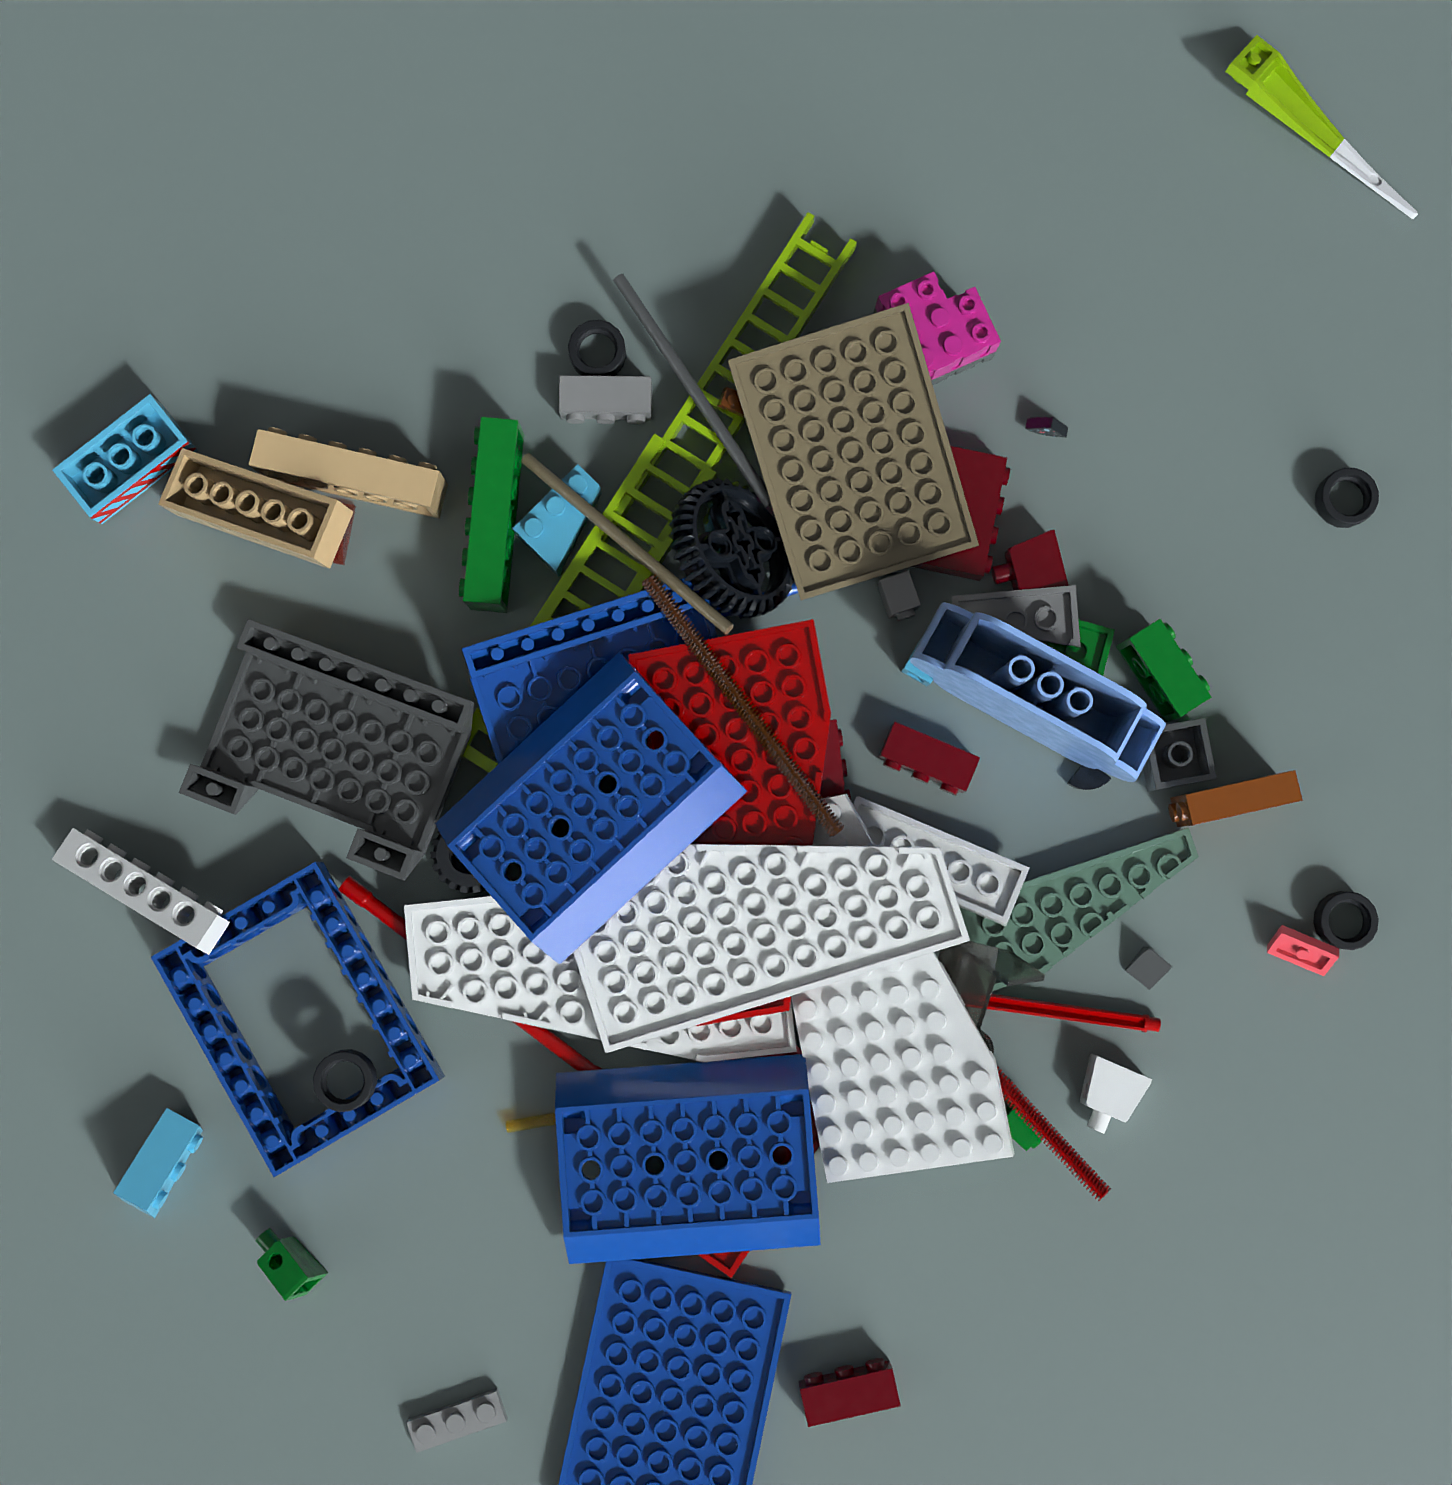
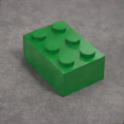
[1116,619,1212,723]

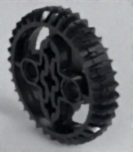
[669,478,795,619]

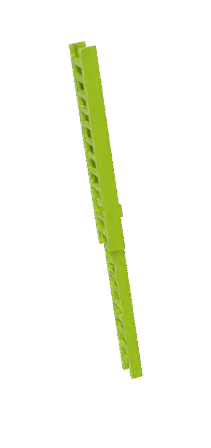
[463,212,857,773]

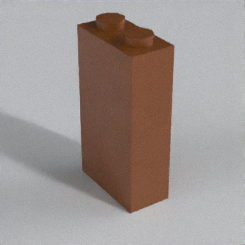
[1168,770,1303,827]

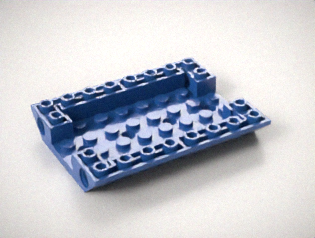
[435,652,747,964]
[555,1054,821,1264]

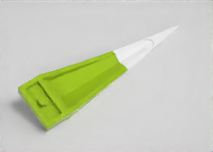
[1225,35,1418,219]

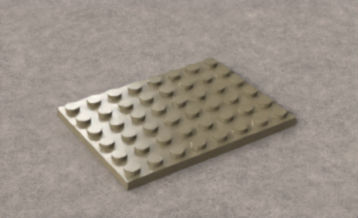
[728,303,979,600]

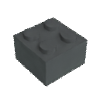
[1143,718,1217,792]

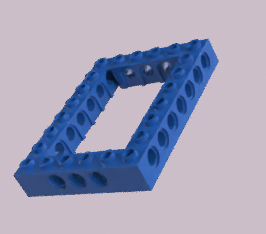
[151,862,445,1177]

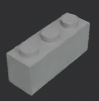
[559,376,652,424]

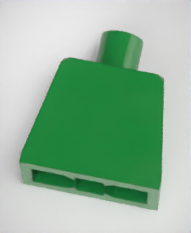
[255,1228,328,1301]

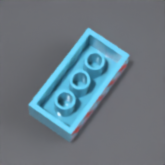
[52,394,198,524]

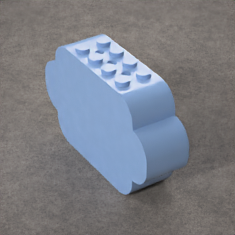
[910,602,1166,782]

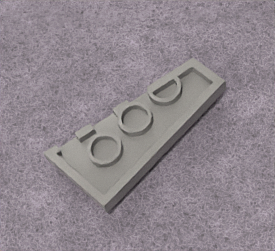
[952,585,1080,647]

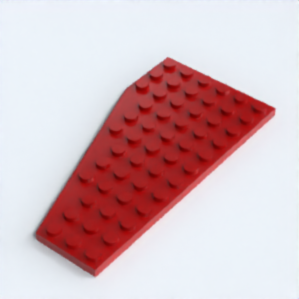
[628,619,831,1026]

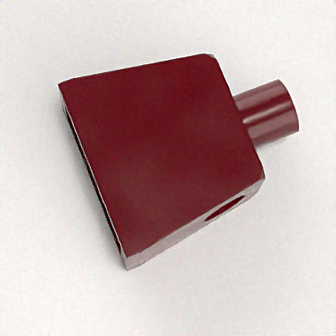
[991,530,1069,591]

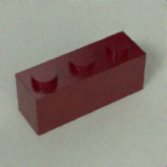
[878,722,980,796]
[798,1358,901,1427]

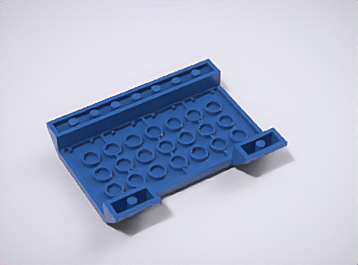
[461,577,718,764]

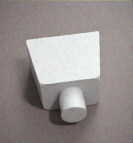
[1080,1053,1152,1134]

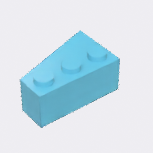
[512,464,602,577]
[113,1108,203,1218]

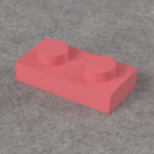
[1267,925,1339,976]

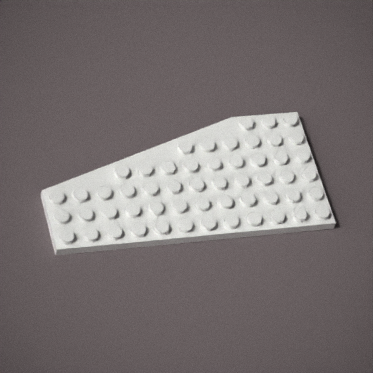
[791,794,1015,1183]
[573,844,970,1053]
[404,896,797,1062]

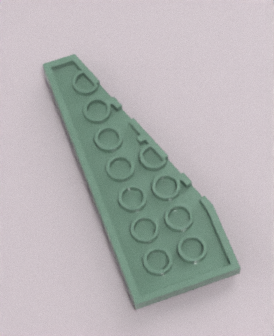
[960,828,1199,993]

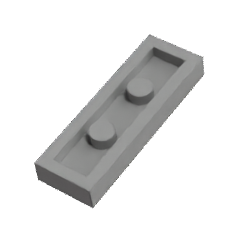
[406,1388,507,1453]

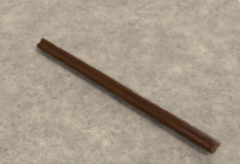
[642,574,844,837]

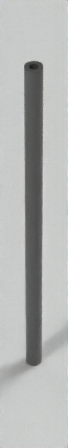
[613,274,771,508]

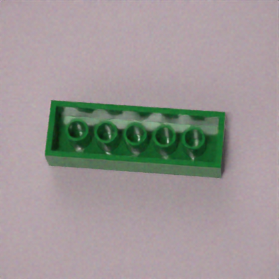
[459,417,525,613]

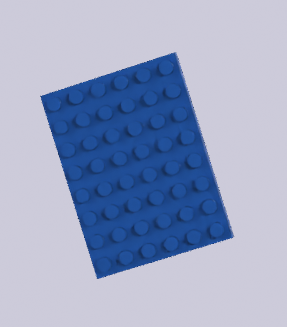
[558,1259,792,1485]

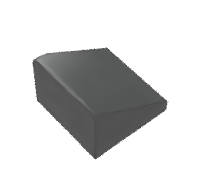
[1125,946,1172,990]

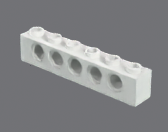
[51,828,230,955]

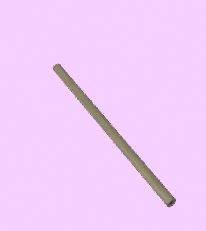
[521,453,734,635]

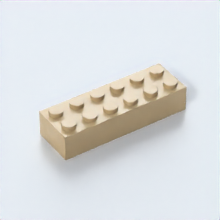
[249,427,448,519]
[158,448,353,569]

